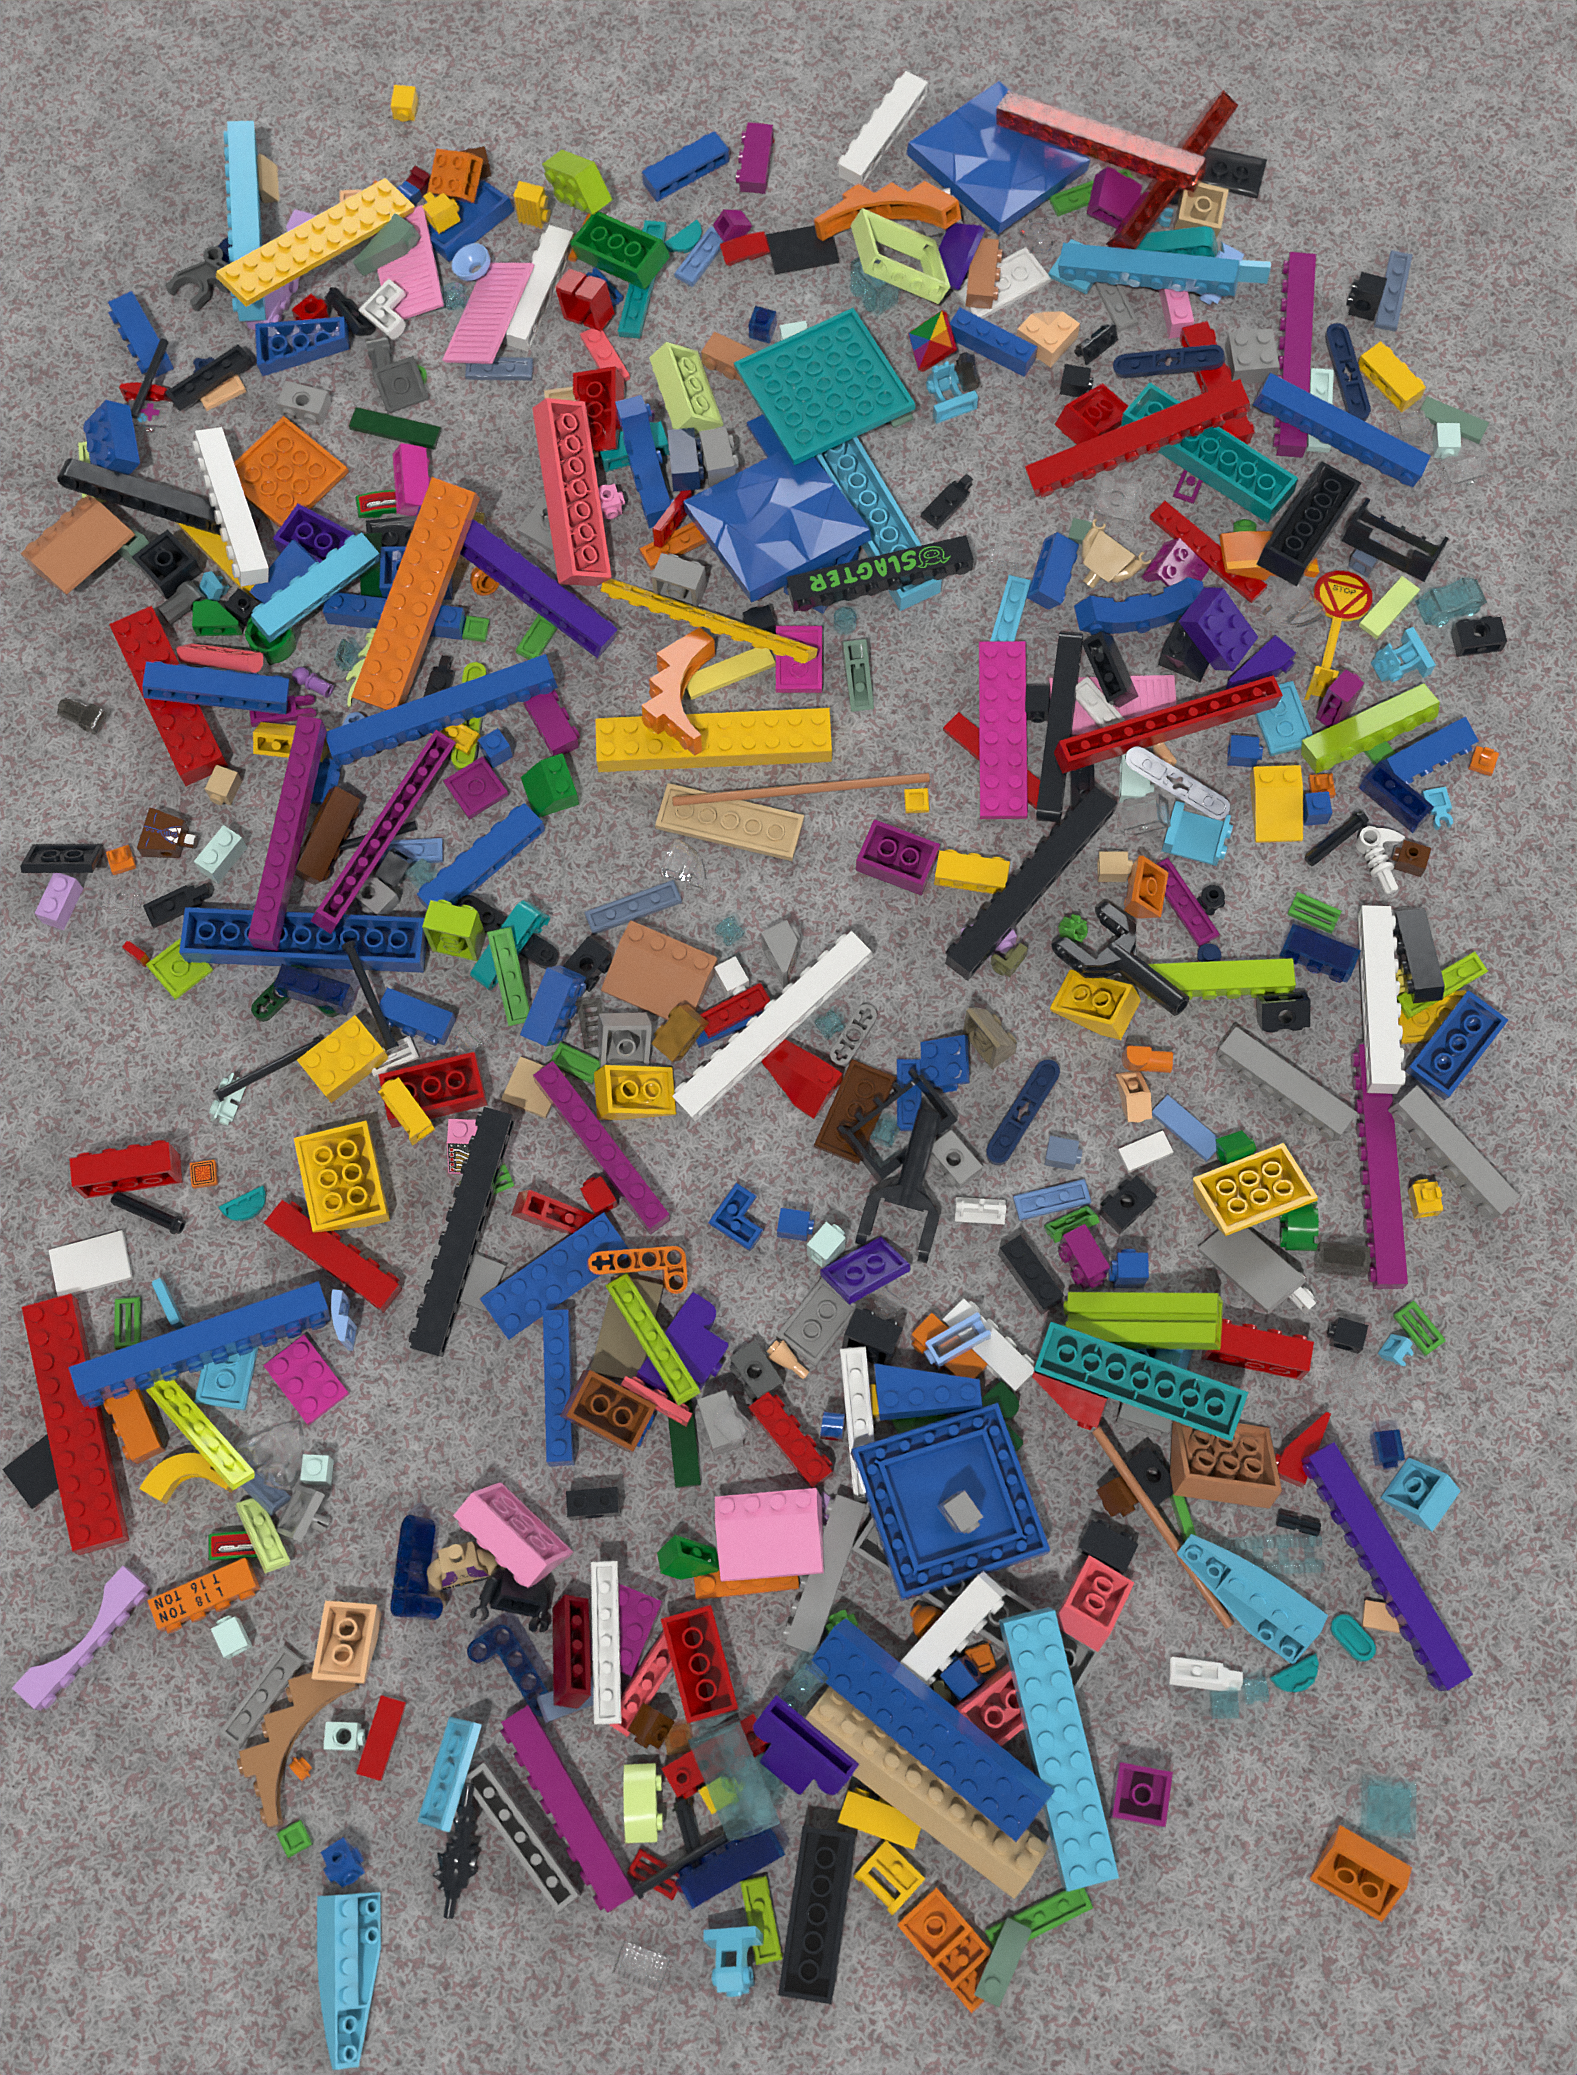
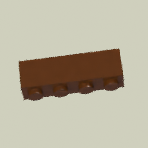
[295,786,360,885]

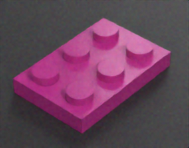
[776,626,822,693]
[263,1335,349,1426]

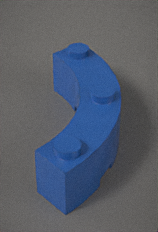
[615,395,674,529]
[1074,577,1204,635]

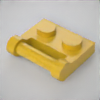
[853,1840,925,1915]

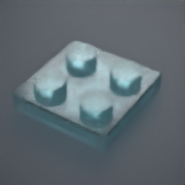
[1360,1779,1417,1840]

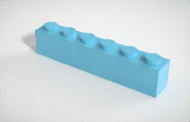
[251,532,379,642]

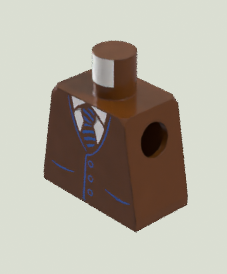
[137,807,198,858]

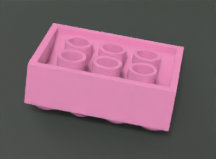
[453,1482,573,1588]
[715,1488,824,1582]

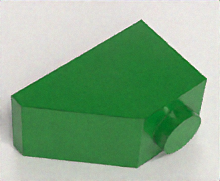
[192,599,243,636]
[657,1535,720,1580]

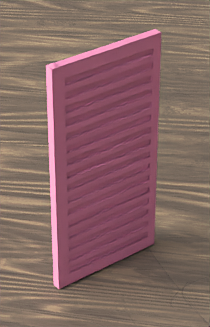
[371,205,444,320]
[442,263,534,364]
[1049,675,1176,736]

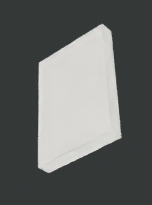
[49,1230,133,1297]

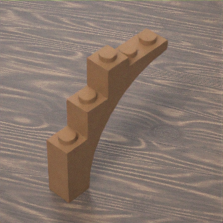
[237,1672,359,1828]

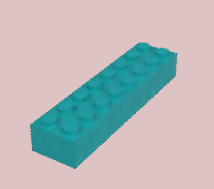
[1121,382,1298,524]
[1034,1322,1249,1442]

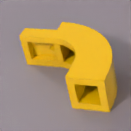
[139,1453,233,1504]

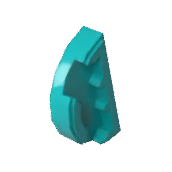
[664,219,702,253]
[218,1185,266,1222]
[1269,1654,1319,1693]

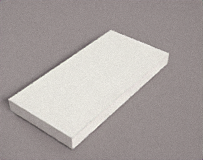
[953,247,1051,319]

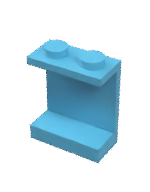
[1162,801,1233,866]

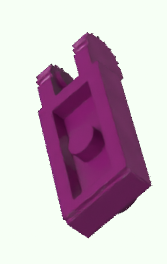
[249,695,316,727]

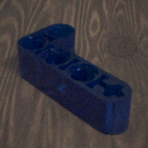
[390,1515,443,1621]
[467,1624,550,1718]

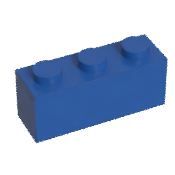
[1026,532,1079,610]
[379,987,456,1046]

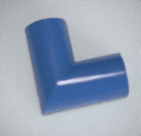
[708,1183,763,1251]

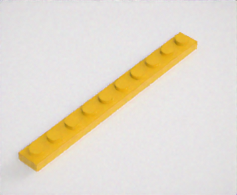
[601,579,818,663]

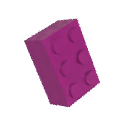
[856,819,941,896]
[590,1583,664,1678]

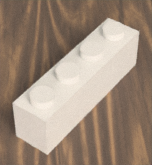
[942,1299,1035,1394]

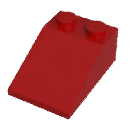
[1054,383,1129,445]
[1032,1371,1109,1430]

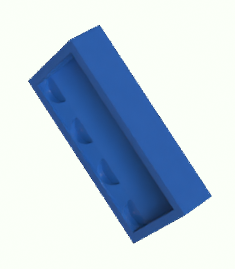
[428,180,514,262]

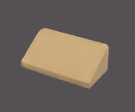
[257,154,279,203]

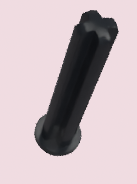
[1304,811,1369,866]
[110,1192,186,1234]
[672,1799,710,1887]

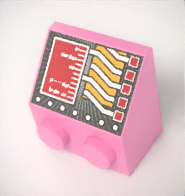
[447,1119,478,1174]

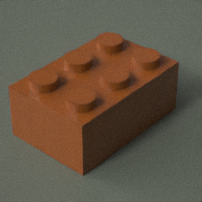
[560,1370,656,1452]

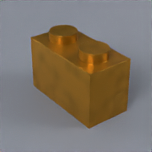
[651,1005,709,1062]

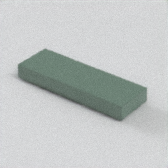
[1417,396,1489,444]

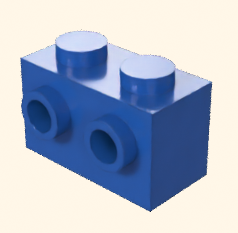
[1108,1249,1149,1288]

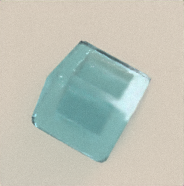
[334,639,359,671]
[405,858,437,890]

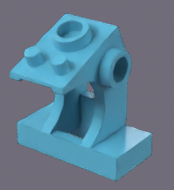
[926,361,978,424]
[1371,627,1436,682]
[703,1926,763,1997]

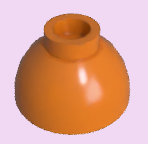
[470,567,500,596]
[910,1605,944,1640]

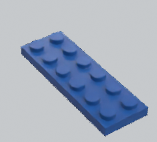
[480,1212,629,1340]

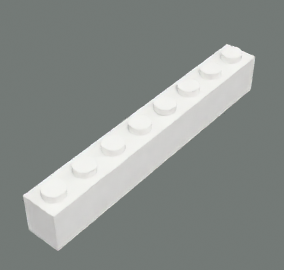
[192,427,269,587]
[1357,905,1405,1094]

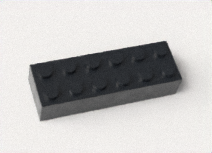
[1256,461,1362,586]
[778,1826,856,2005]

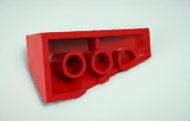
[573,366,624,452]
[761,1039,842,1119]

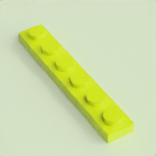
[146,1379,255,1490]

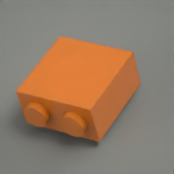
[427,148,483,203]

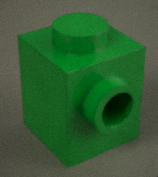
[1215,1130,1256,1166]

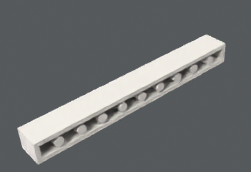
[672,931,873,1121]

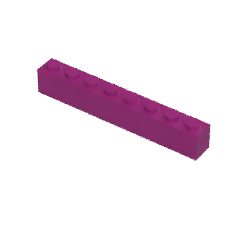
[533,1061,670,1235]
[500,1705,636,1913]

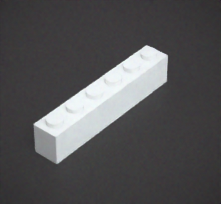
[837,71,928,186]
[503,225,574,351]
[900,1571,1006,1687]

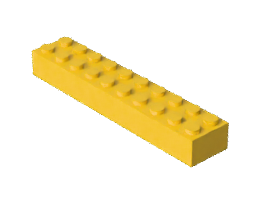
[595,708,832,772]

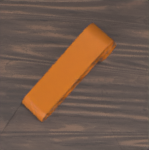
[586,1246,688,1294]

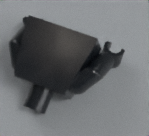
[470,1566,551,1632]

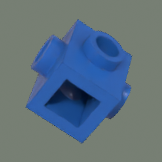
[320,1837,365,1888]

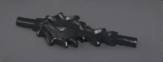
[432,1783,480,1919]

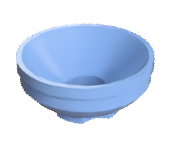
[452,243,491,281]

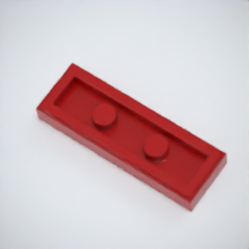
[653,490,692,548]
[700,983,771,1039]
[356,1695,407,1781]

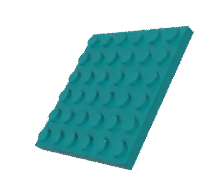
[734,308,916,466]

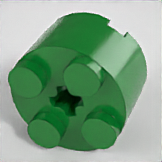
[245,617,296,665]
[1279,1201,1319,1252]

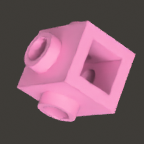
[598,484,625,520]

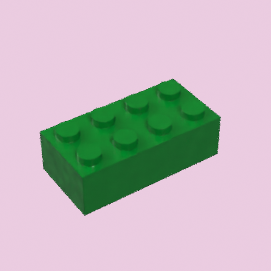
[570,211,670,290]

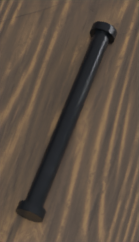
[341,940,399,1052]
[213,1036,321,1103]
[631,1817,750,1900]

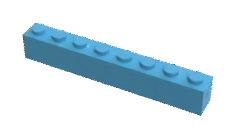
[1058,243,1240,296]

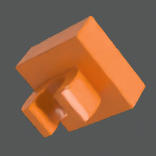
[1468,746,1499,776]
[1308,773,1336,798]
[106,845,136,875]

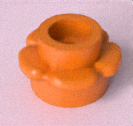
[288,1757,312,1781]

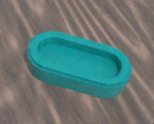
[1330,1614,1376,1662]

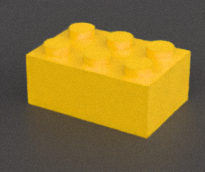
[297,1015,388,1103]

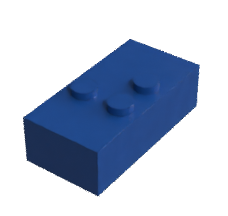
[1405,990,1509,1100]

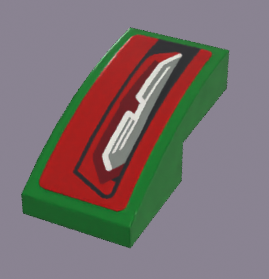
[355,490,397,518]
[208,1531,258,1561]

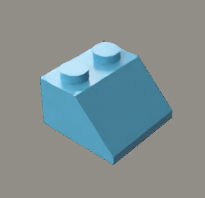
[1381,1458,1461,1532]

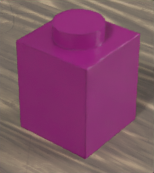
[712,209,752,242]

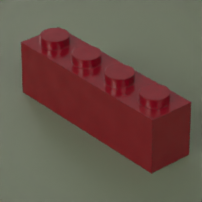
[552,1594,591,1709]

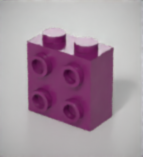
[1086,166,1143,231]
[1058,1224,1110,1290]

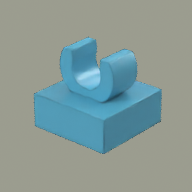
[199,571,229,602]
[1378,1334,1414,1366]

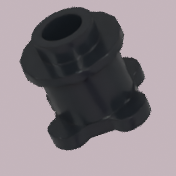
[1197,885,1225,916]

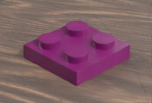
[443,756,508,820]

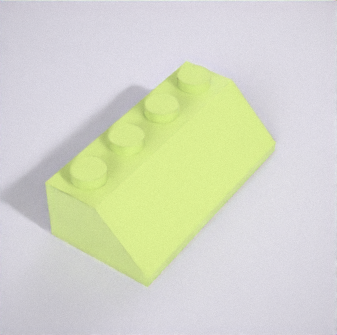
[649,342,724,434]

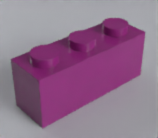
[736,122,774,194]
[1316,669,1365,728]
[523,690,580,756]

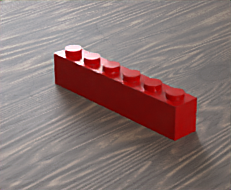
[1179,321,1255,445]
[264,1199,402,1313]

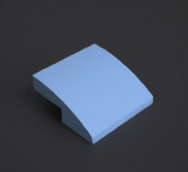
[331,1289,357,1351]

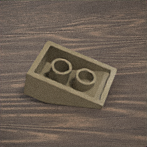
[963,1008,1017,1070]

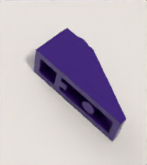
[1226,635,1296,690]

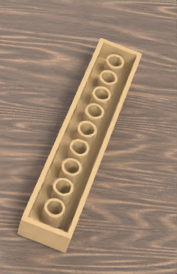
[805,1686,1049,1899]

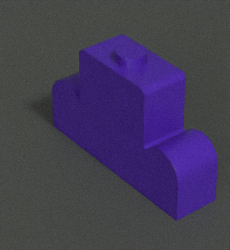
[636,1292,728,1392]
[753,1695,860,1795]

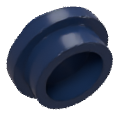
[1197,944,1222,962]

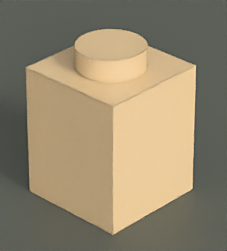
[205,765,242,805]
[1097,852,1133,882]

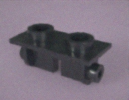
[1074,323,1119,366]

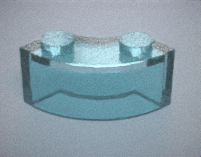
[1415,577,1487,627]

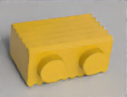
[513,181,551,229]

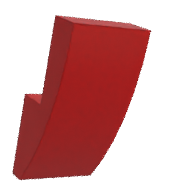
[720,231,771,266]
[119,382,170,407]

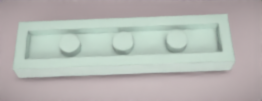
[1307,368,1334,453]

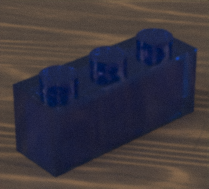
[1359,761,1434,833]
[1279,923,1361,983]
[273,964,355,1016]

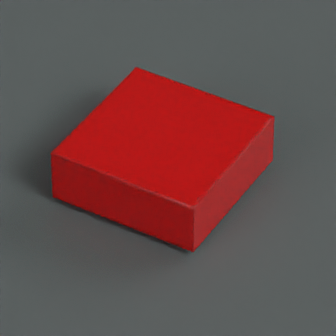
[122,941,150,968]

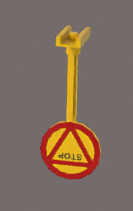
[1304,570,1373,700]

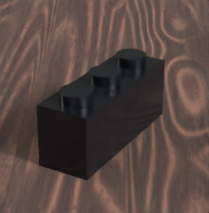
[1082,631,1139,708]
[998,1235,1064,1315]

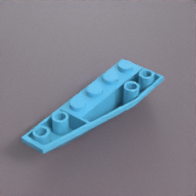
[1176,1534,1328,1665]
[317,1892,381,2070]

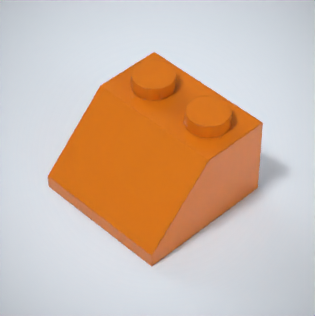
[1124,856,1169,919]

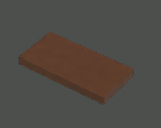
[814,1059,897,1165]

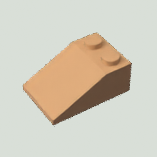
[312,1601,382,1684]

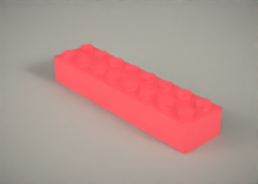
[532,398,612,586]

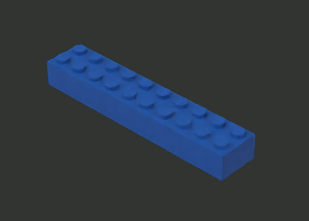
[179,907,427,973]
[69,1281,330,1408]
[807,1618,1055,1842]

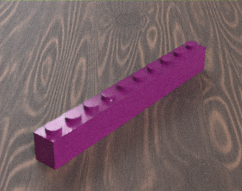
[1272,252,1316,458]
[248,716,327,951]
[311,730,456,934]
[1351,1044,1408,1289]

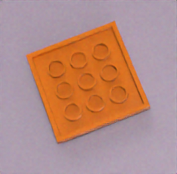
[234,416,349,527]

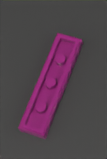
[1157,858,1220,948]

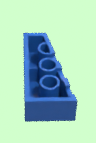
[255,317,350,376]
[875,1364,982,1420]

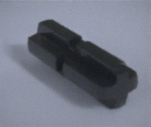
[1276,1512,1321,1536]

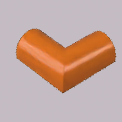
[1121,1046,1173,1073]

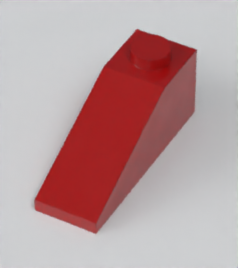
[511,1189,595,1235]
[1275,1412,1331,1488]

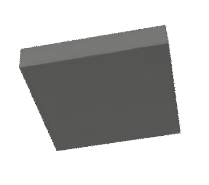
[371,356,429,414]

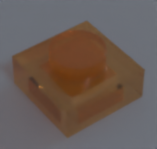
[665,1723,693,1756]

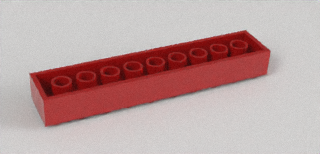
[21,1293,130,1556]

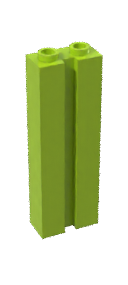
[1063,1292,1223,1350]

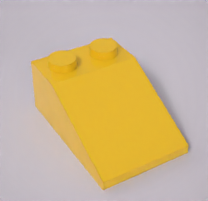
[1249,765,1303,843]
[1050,969,1141,1040]
[594,1065,676,1120]

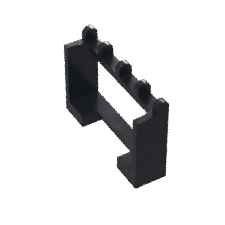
[1342,498,1449,582]
[836,1069,958,1183]

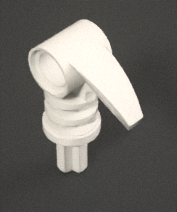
[1356,826,1405,894]

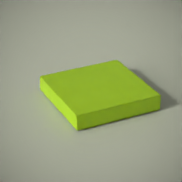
[146,938,214,1000]

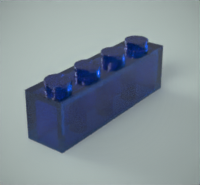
[674,1825,786,1911]

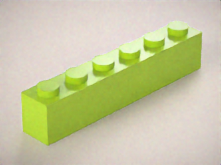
[1301,683,1440,774]
[1147,958,1296,1000]

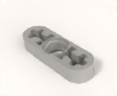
[830,1004,877,1068]

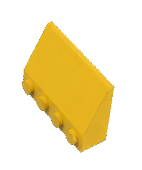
[294,1121,390,1233]
[1193,1143,1318,1236]

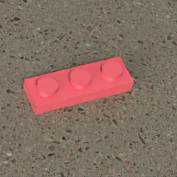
[580,329,630,382]
[621,1376,692,1427]

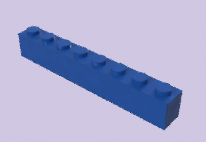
[1253,373,1431,488]

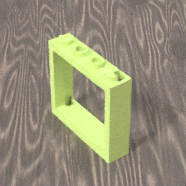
[851,208,950,304]

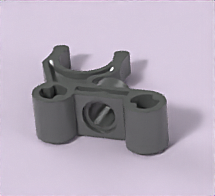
[165,246,229,311]

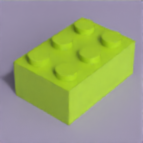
[542,149,613,215]
[422,900,486,961]

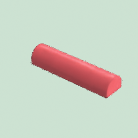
[176,643,263,673]
[609,1631,673,1737]

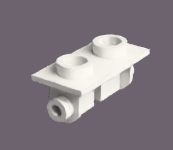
[955,1197,1006,1225]

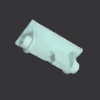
[209,1073,246,1126]

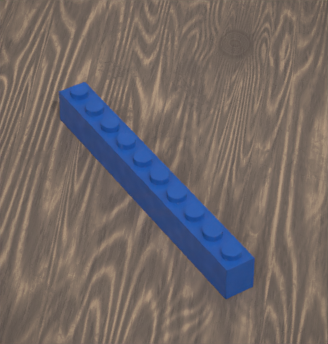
[326,654,558,766]

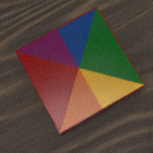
[908,310,957,372]

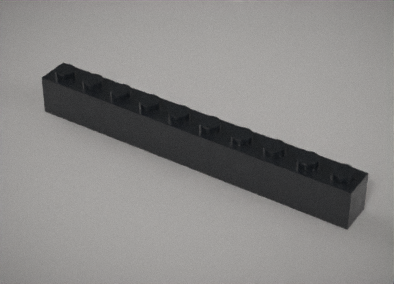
[945,786,1118,981]
[409,1107,516,1357]

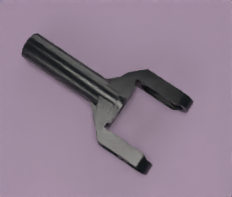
[1051,902,1189,1016]
[855,1108,942,1264]

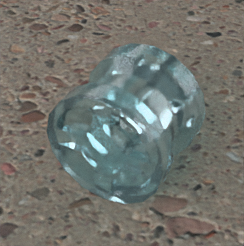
[442,282,467,310]
[834,607,856,635]
[715,916,745,946]
[814,1010,844,1040]
[870,1119,900,1148]
[1242,1676,1269,1705]

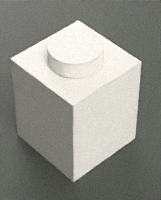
[714,956,750,998]

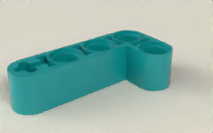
[1129,226,1218,257]
[470,900,550,990]

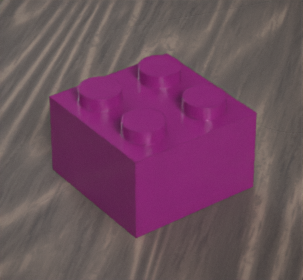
[1109,1762,1173,1828]

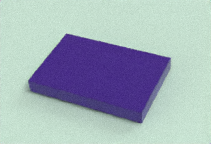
[938,223,985,290]
[820,1237,911,1305]

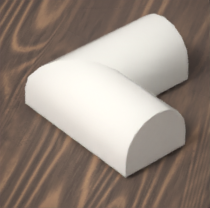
[358,279,406,339]

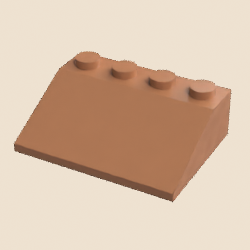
[20,495,135,595]
[601,920,718,1020]
[1170,1420,1282,1509]

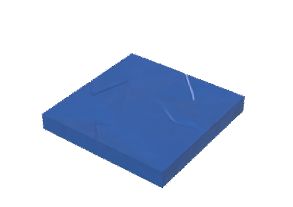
[906,81,1091,234]
[683,449,871,603]
[851,1403,1051,1602]

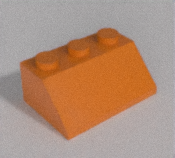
[1310,1825,1412,1922]

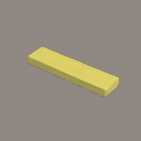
[685,648,776,700]

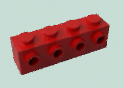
[748,1391,833,1489]
[662,1713,770,1799]

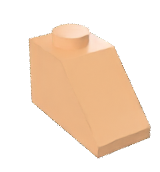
[1116,1071,1152,1123]

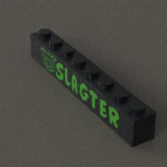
[786,535,974,612]

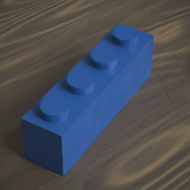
[642,131,729,202]
[108,291,174,378]
[950,307,1037,377]
[1378,716,1479,788]

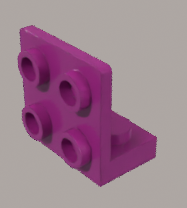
[1141,538,1209,587]

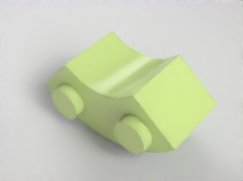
[623,1763,663,1843]

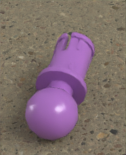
[292,667,334,698]

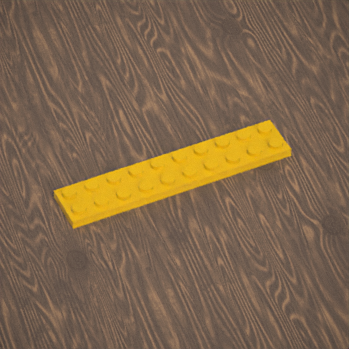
[216,178,415,307]

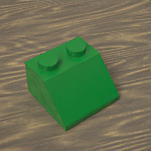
[520,753,579,818]

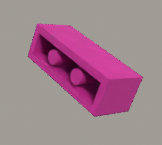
[392,443,431,516]

